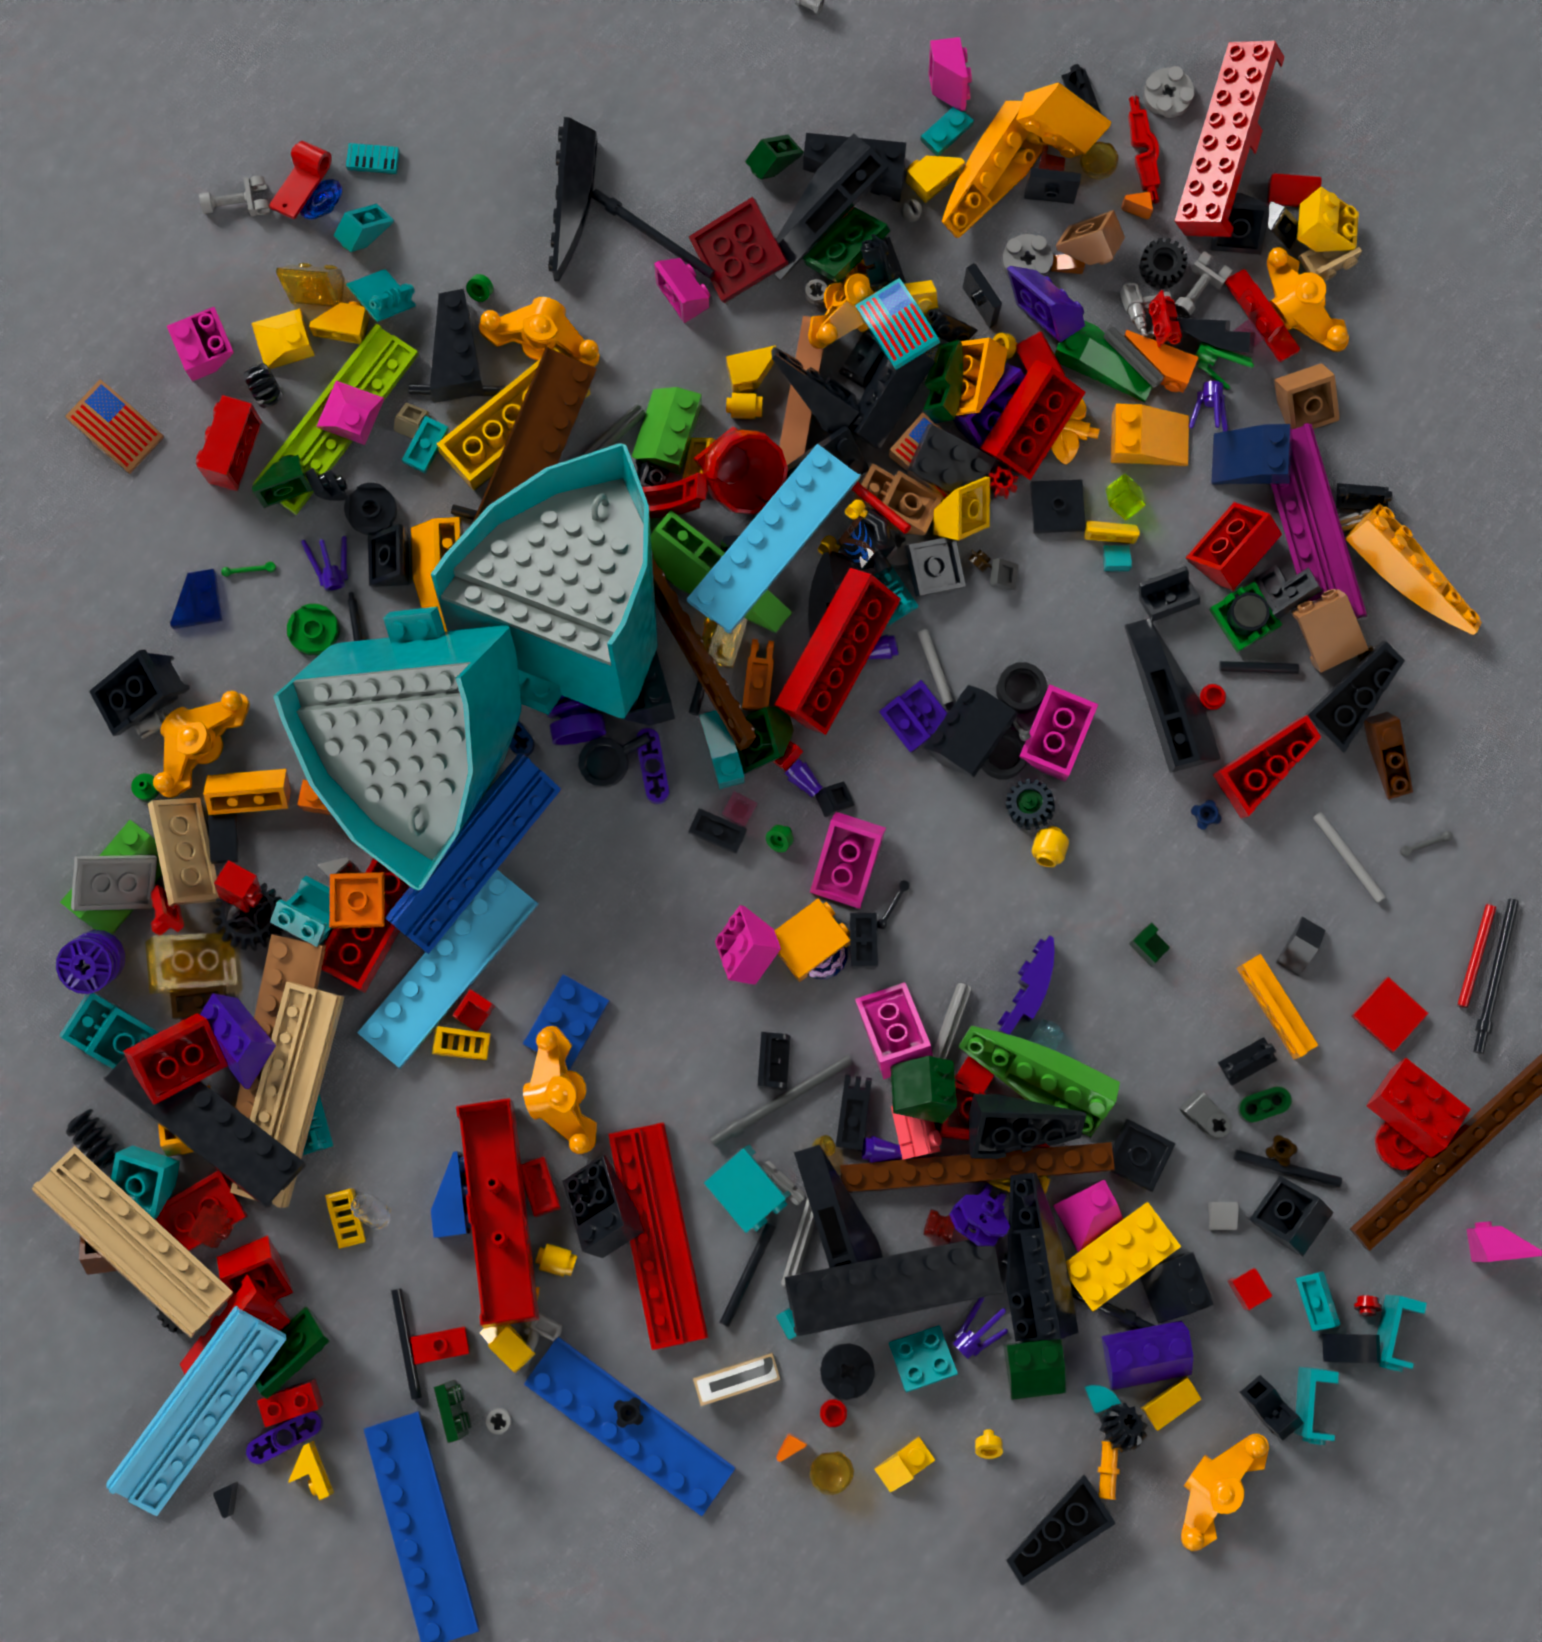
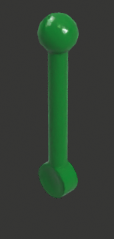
[221,561,276,577]

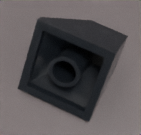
[1210,193,1269,255]

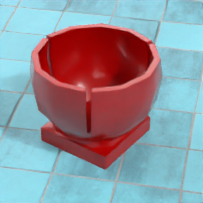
[693,426,788,515]

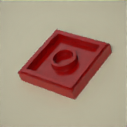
[1352,977,1429,1053]

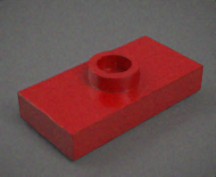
[521,1156,561,1218]
[411,1326,470,1365]

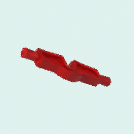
[1128,95,1160,204]

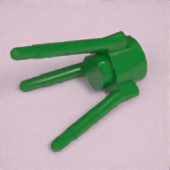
[1196,342,1254,390]

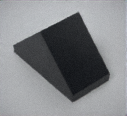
[1276,917,1326,976]

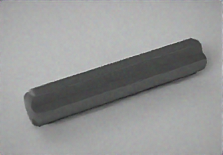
[1103,326,1164,387]
[583,404,645,455]

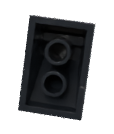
[89,649,190,736]

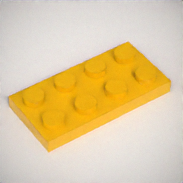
[1066,1202,1181,1312]

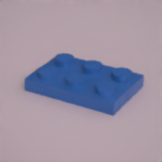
[523,974,610,1070]

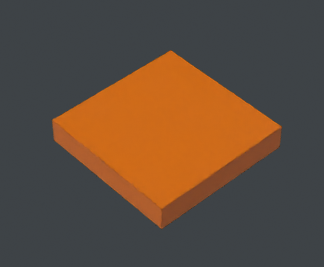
[329,872,385,929]

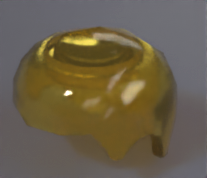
[1080,141,1119,180]
[809,1451,854,1495]

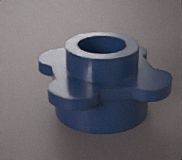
[1191,800,1222,830]

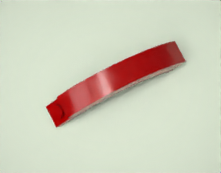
[642,472,708,518]

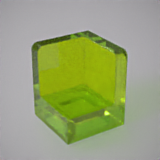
[1106,473,1146,521]

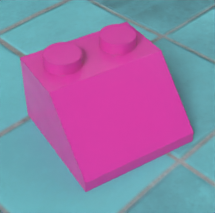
[654,258,710,323]

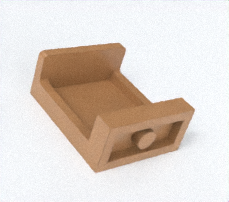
[1291,589,1369,673]

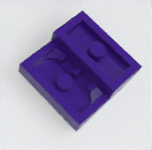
[879,680,948,753]

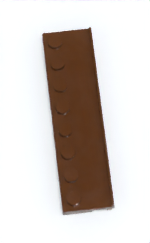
[473,346,597,522]

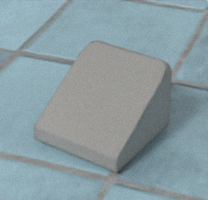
[317,857,354,878]
[1208,1202,1239,1230]

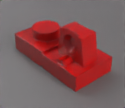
[150,885,184,936]

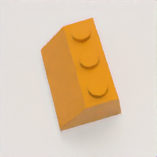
[1016,82,1111,158]

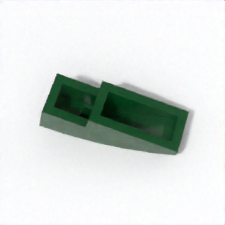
[923,340,963,424]

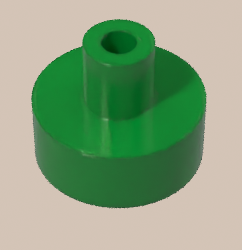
[466,274,494,302]
[131,773,159,801]
[765,825,794,853]

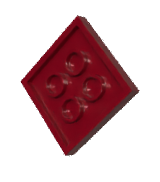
[688,196,789,303]

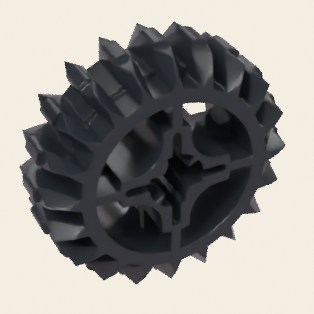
[212,883,283,951]

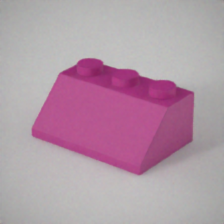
[1019,684,1098,782]

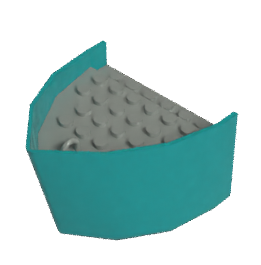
[431,443,658,718]
[273,607,522,890]

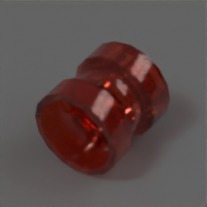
[923,1209,955,1243]

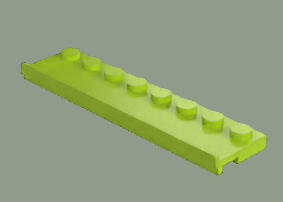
[253,324,419,515]

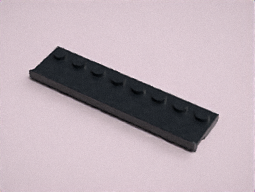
[103,1037,306,1208]
[784,1239,1005,1336]

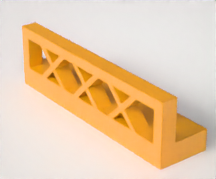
[1236,954,1318,1060]

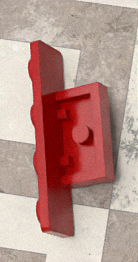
[1225,269,1300,362]

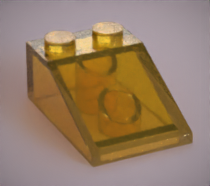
[276,263,345,307]
[145,933,237,994]

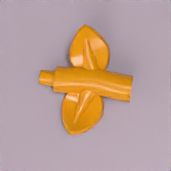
[1051,399,1100,465]

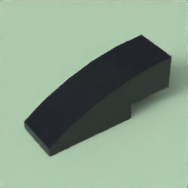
[1175,318,1255,353]
[808,552,835,638]

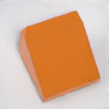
[1121,192,1153,219]
[776,1433,808,1462]

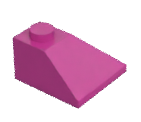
[316,381,384,445]
[1053,1179,1123,1252]
[1466,1221,1542,1262]

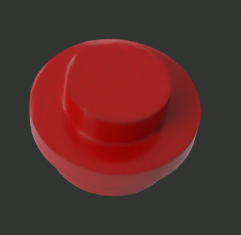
[1199,684,1226,710]
[1354,1295,1382,1316]
[820,1399,847,1427]

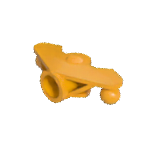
[1267,247,1349,352]
[808,259,876,349]
[479,297,600,367]
[153,691,250,798]
[523,1026,597,1154]
[1181,1433,1269,1551]

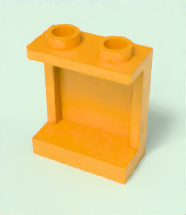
[774,898,850,983]

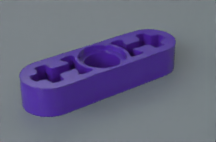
[636,728,670,804]
[246,1411,323,1464]

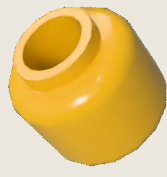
[1032,826,1069,867]

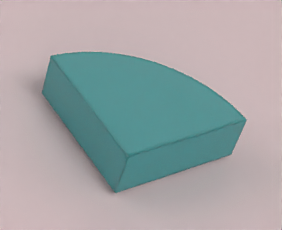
[1084,1385,1121,1414]

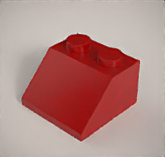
[217,1235,293,1300]

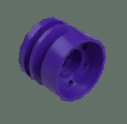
[547,695,606,745]
[56,930,126,994]

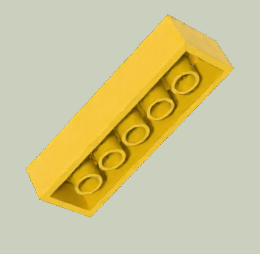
[437,347,591,491]

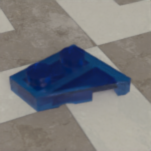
[170,569,223,629]

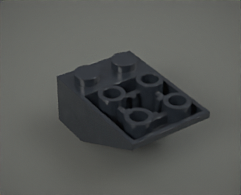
[562,1155,644,1258]

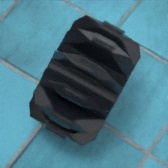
[244,363,283,408]
[1099,1402,1148,1453]

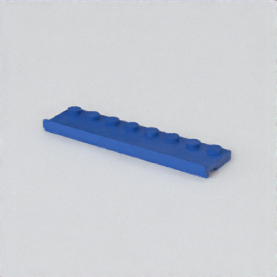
[385,753,561,954]
[524,1337,736,1516]
[363,1411,480,1642]

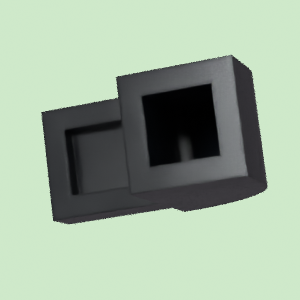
[1239,1375,1304,1441]

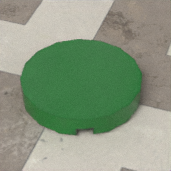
[287,603,340,656]

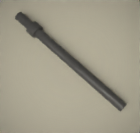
[710,1055,853,1147]

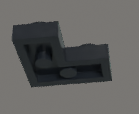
[1254,564,1323,619]

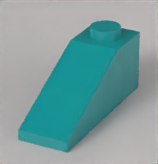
[699,710,745,790]

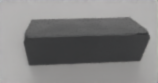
[1268,201,1298,249]

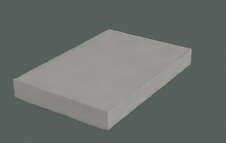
[71,855,157,911]

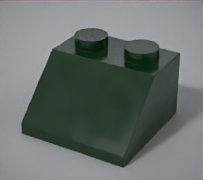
[890,1056,957,1124]
[1003,1339,1066,1400]

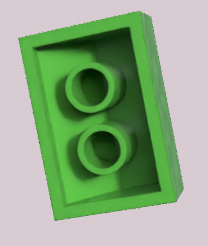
[632,387,702,475]

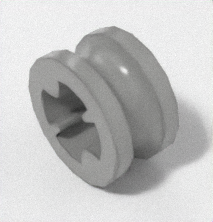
[805,279,827,305]
[486,1408,512,1434]

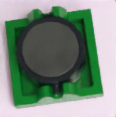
[1209,581,1283,653]

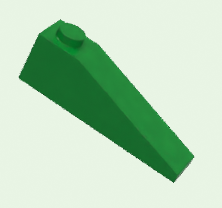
[1055,320,1152,402]

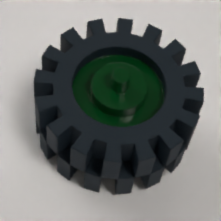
[1006,779,1055,830]

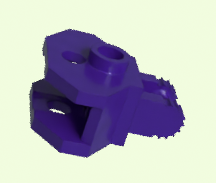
[949,1182,1010,1246]

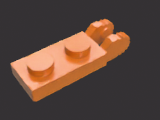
[742,639,774,711]

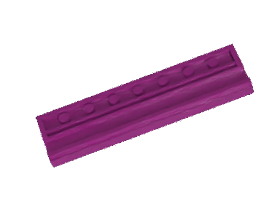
[1271,423,1367,619]

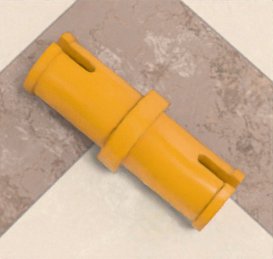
[1097,1441,1120,1500]

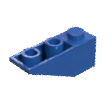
[431,1151,472,1238]

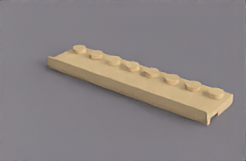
[230,981,344,1208]
[32,1146,233,1338]

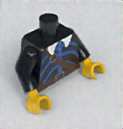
[818,500,895,576]

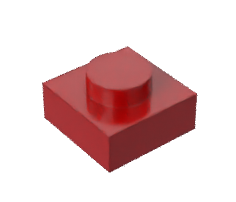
[773,741,803,771]

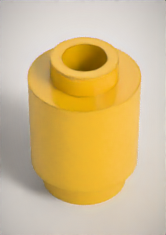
[726,392,763,419]
[535,1243,577,1277]

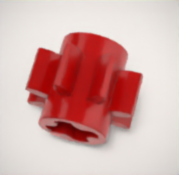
[988,466,1019,500]

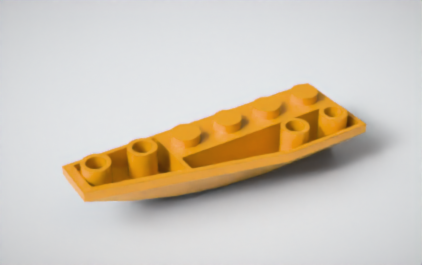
[941,101,1047,238]
[1345,503,1482,635]
[411,517,463,632]

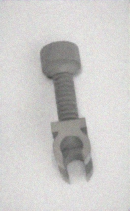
[199,176,270,217]
[1175,251,1233,318]

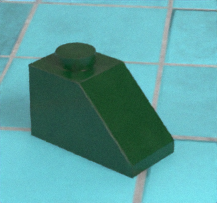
[745,134,804,180]

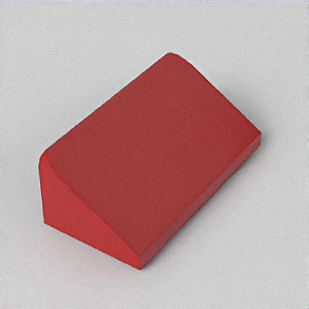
[1267,173,1322,207]
[1016,331,1065,376]

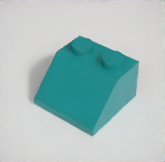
[111,1145,180,1220]

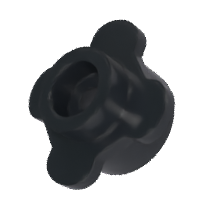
[614,1397,644,1428]

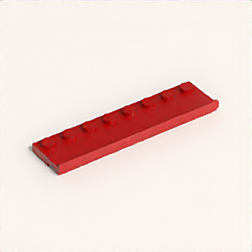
[608,1122,709,1350]

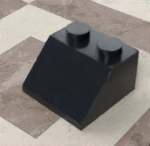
[1249,1176,1334,1257]
[1140,1252,1214,1323]

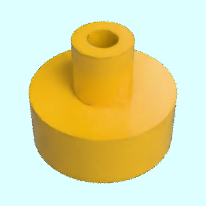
[993,333,1018,359]
[975,1429,1003,1459]

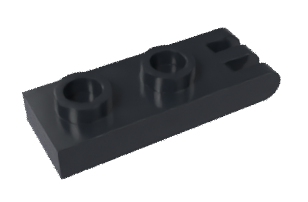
[835,1074,872,1151]

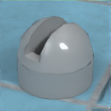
[902,199,922,222]

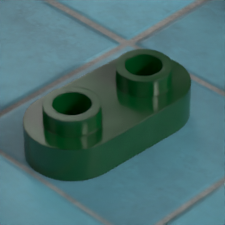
[1238,1086,1292,1123]

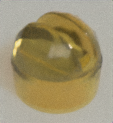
[812,1135,835,1157]

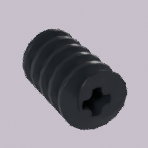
[66,1109,119,1170]

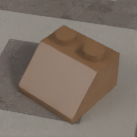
[1056,210,1125,265]
[1274,363,1340,430]

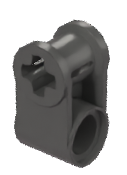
[1179,1089,1232,1140]

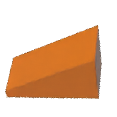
[1051,254,1085,274]

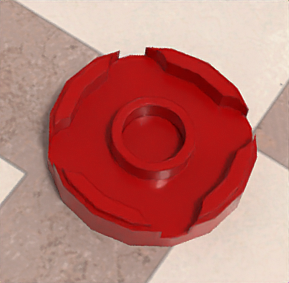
[1375,1122,1428,1170]

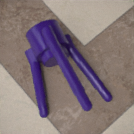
[1189,381,1228,432]
[301,536,349,591]
[953,1297,1008,1359]

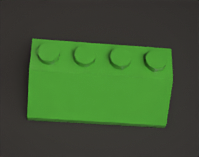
[60,820,162,935]

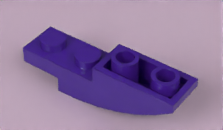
[997,935,1055,1035]

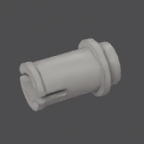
[135,710,168,739]

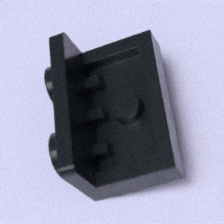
[1139,566,1200,622]

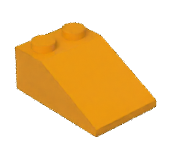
[956,338,1008,415]
[1111,403,1189,466]

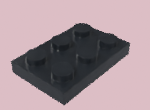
[907,424,996,494]
[787,425,869,479]

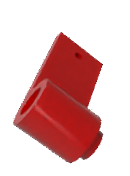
[268,141,332,220]

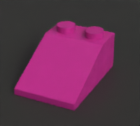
[810,812,886,909]
[855,982,933,1080]

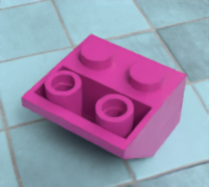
[928,37,972,111]
[167,307,234,382]
[715,905,781,985]

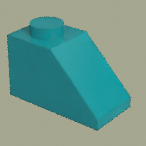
[333,204,394,252]

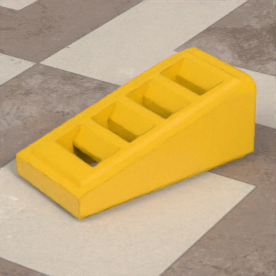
[432,1026,491,1060]
[325,1188,366,1249]

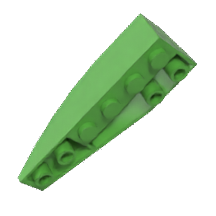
[651,510,792,633]
[959,1026,1120,1137]

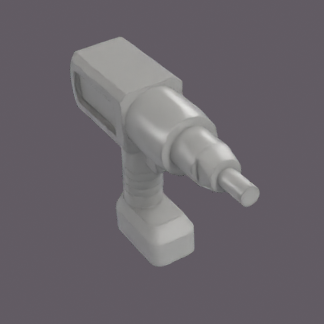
[1120,283,1172,337]
[523,1312,563,1365]

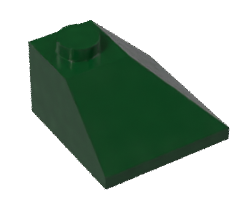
[252,455,313,508]
[736,706,794,774]

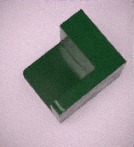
[1129,922,1170,966]

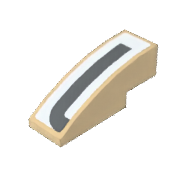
[693,1353,780,1406]

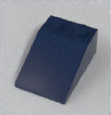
[1211,424,1292,484]

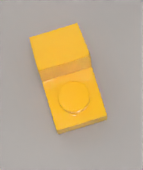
[480,1324,535,1373]
[874,1436,935,1492]
[288,1441,334,1500]

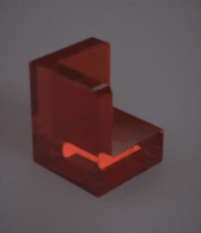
[1038,145,1066,171]

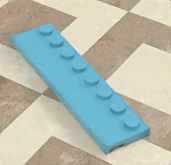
[687,444,861,633]
[357,870,539,1069]
[106,1306,286,1516]

